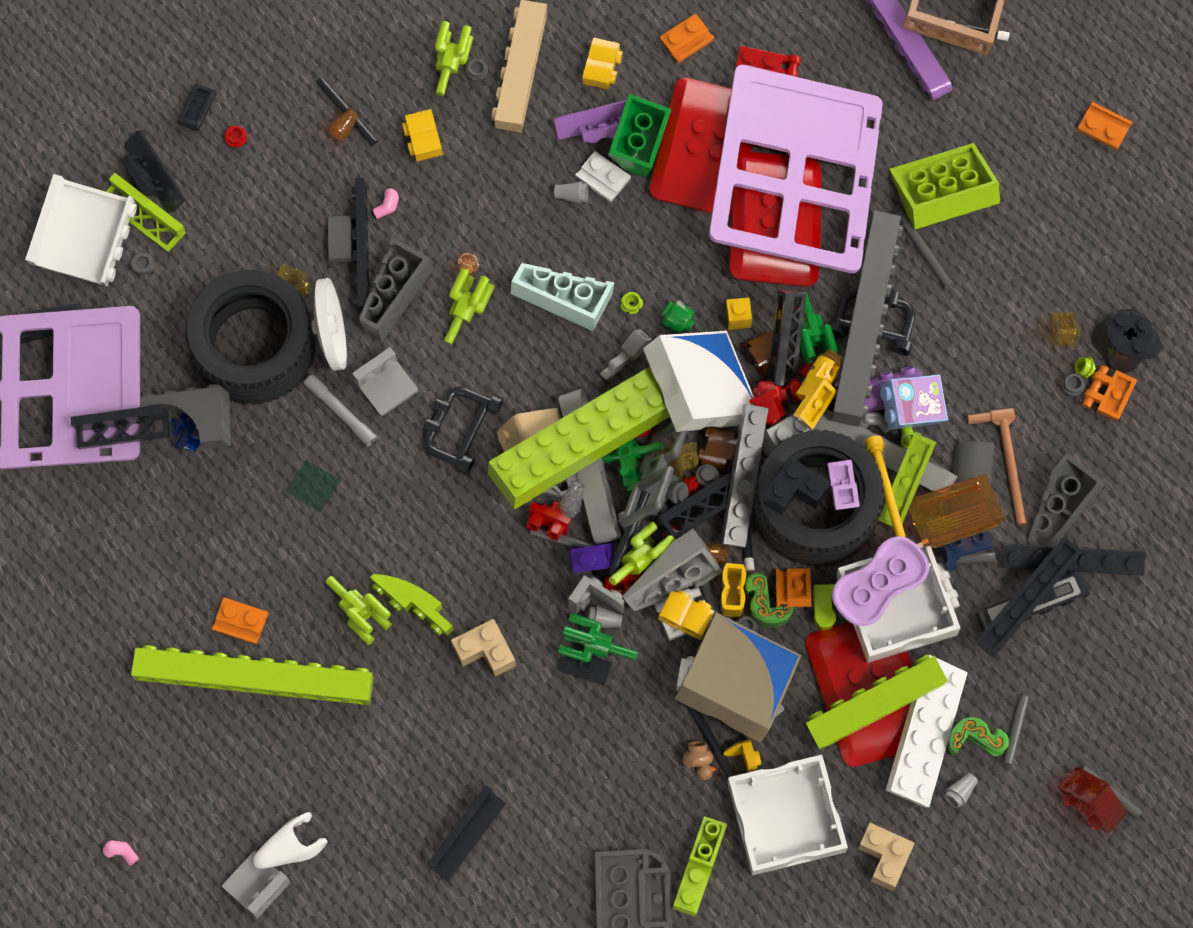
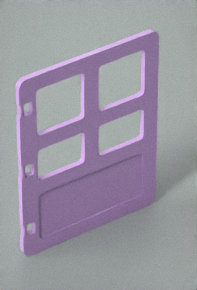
[709,65,883,273]
[0,306,140,470]

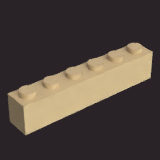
[491,0,547,133]

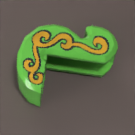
[745,573,793,628]
[948,717,1009,757]

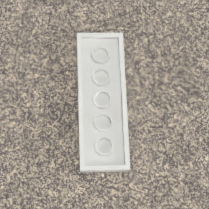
[886,655,967,807]

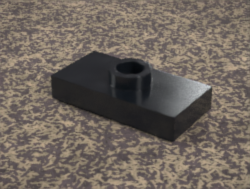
[177,83,217,132]
[560,656,612,686]

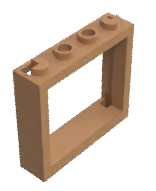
[902,0,1004,55]

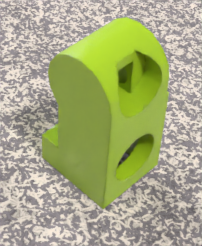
[813,584,836,630]

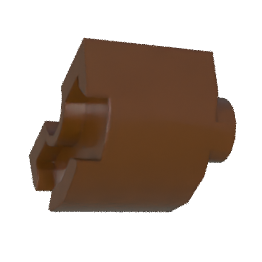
[742,330,788,381]
[698,426,739,475]

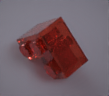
[1058,766,1128,834]

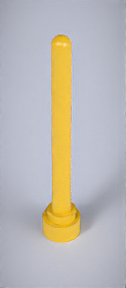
[864,436,905,537]

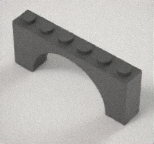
[100,384,231,463]

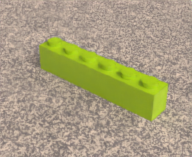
[806,655,949,750]

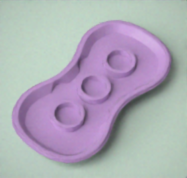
[832,536,929,626]

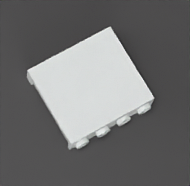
[25,174,137,287]

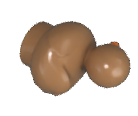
[683,741,716,780]

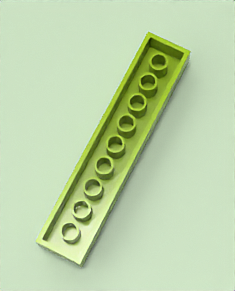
[488,367,670,510]

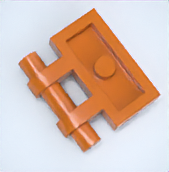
[1082,365,1137,422]

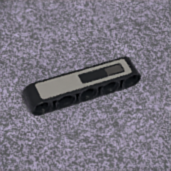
[975,572,1090,632]

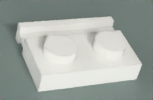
[575,151,631,202]

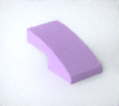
[827,460,860,510]

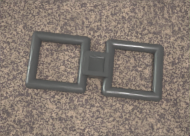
[621,422,687,527]

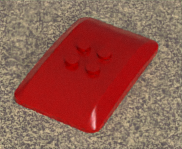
[649,78,753,216]
[729,151,822,287]
[805,622,912,767]

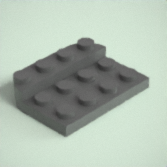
[595,849,672,928]

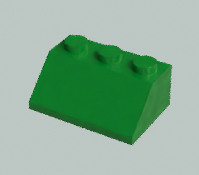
[608,94,671,178]

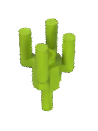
[435,21,473,96]
[444,268,495,345]
[609,522,675,586]
[325,576,392,645]

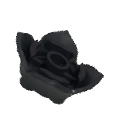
[1092,309,1161,374]

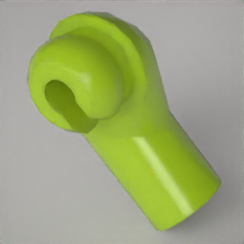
[900,427,914,449]

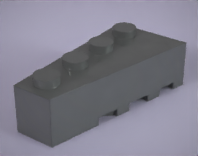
[359,238,434,341]

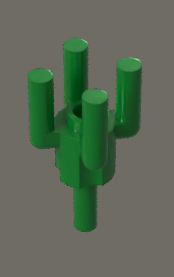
[800,292,838,365]
[558,613,639,662]

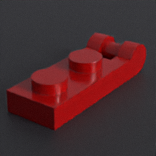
[736,46,801,77]

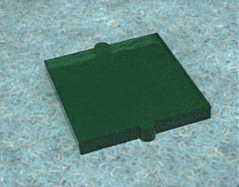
[286,460,341,512]

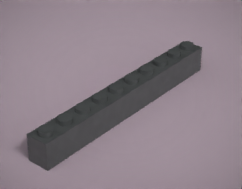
[831,210,903,427]

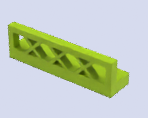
[106,173,186,252]
[878,431,936,526]

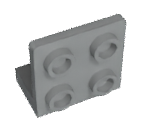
[353,347,418,416]
[569,575,624,614]
[222,851,291,919]

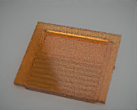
[909,474,1006,548]

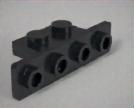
[122,130,186,213]

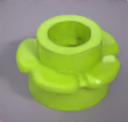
[621,292,643,314]
[1074,357,1095,379]

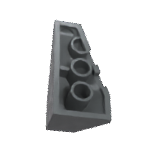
[1027,453,1106,546]

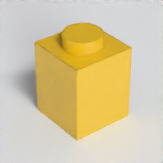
[726,298,752,330]

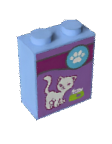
[880,375,948,430]

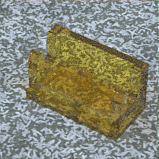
[672,442,698,482]

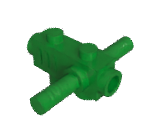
[601,439,663,493]

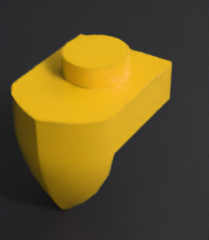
[723,739,761,773]

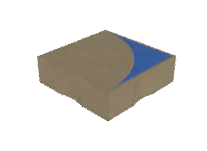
[675,612,802,743]

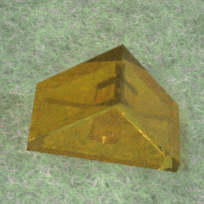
[1051,312,1081,346]

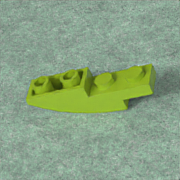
[370,574,453,637]
[673,816,727,917]

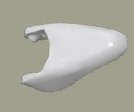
[253,812,328,869]

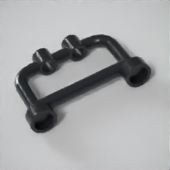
[828,288,916,356]
[423,386,504,475]

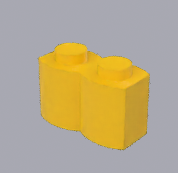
[583,38,623,90]
[402,109,443,161]
[720,563,746,617]
[658,590,714,640]

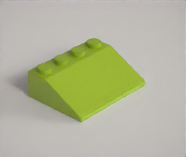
[889,143,1000,229]

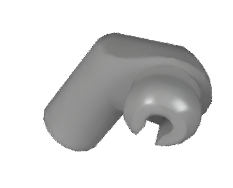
[859,412,890,434]

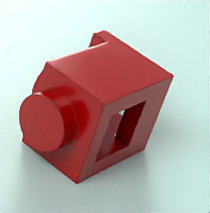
[749,388,786,427]

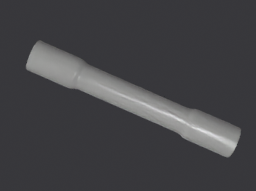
[304,374,377,446]

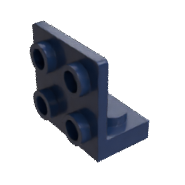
[933,508,993,572]

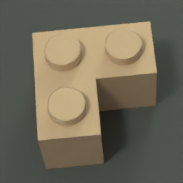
[451,619,516,676]
[858,823,914,891]

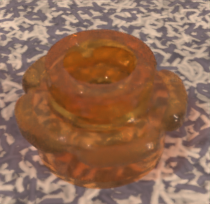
[457,253,480,274]

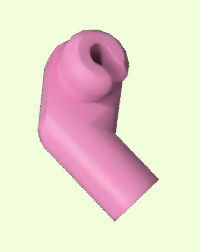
[372,189,399,219]
[103,840,139,866]

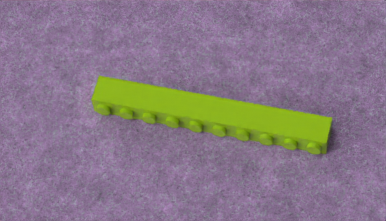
[131,645,374,705]

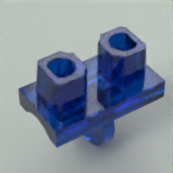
[170,413,201,453]

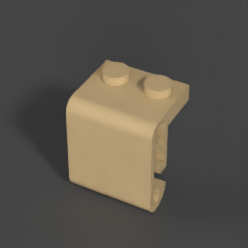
[497,408,562,452]

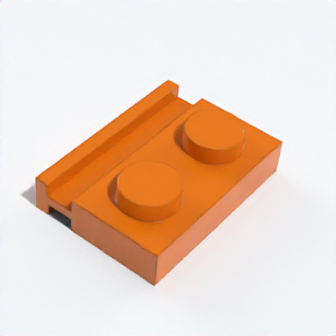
[660,14,714,63]
[1077,102,1132,151]
[776,568,811,607]
[212,598,269,645]

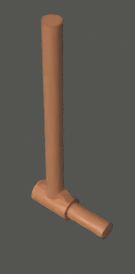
[967,408,1026,525]

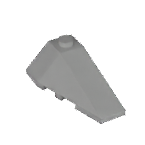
[623,529,723,611]

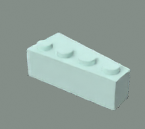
[511,263,614,331]

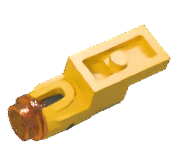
[794,350,843,429]

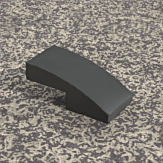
[328,216,352,262]

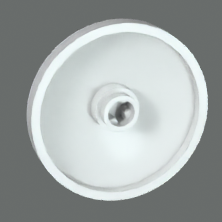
[311,278,347,371]

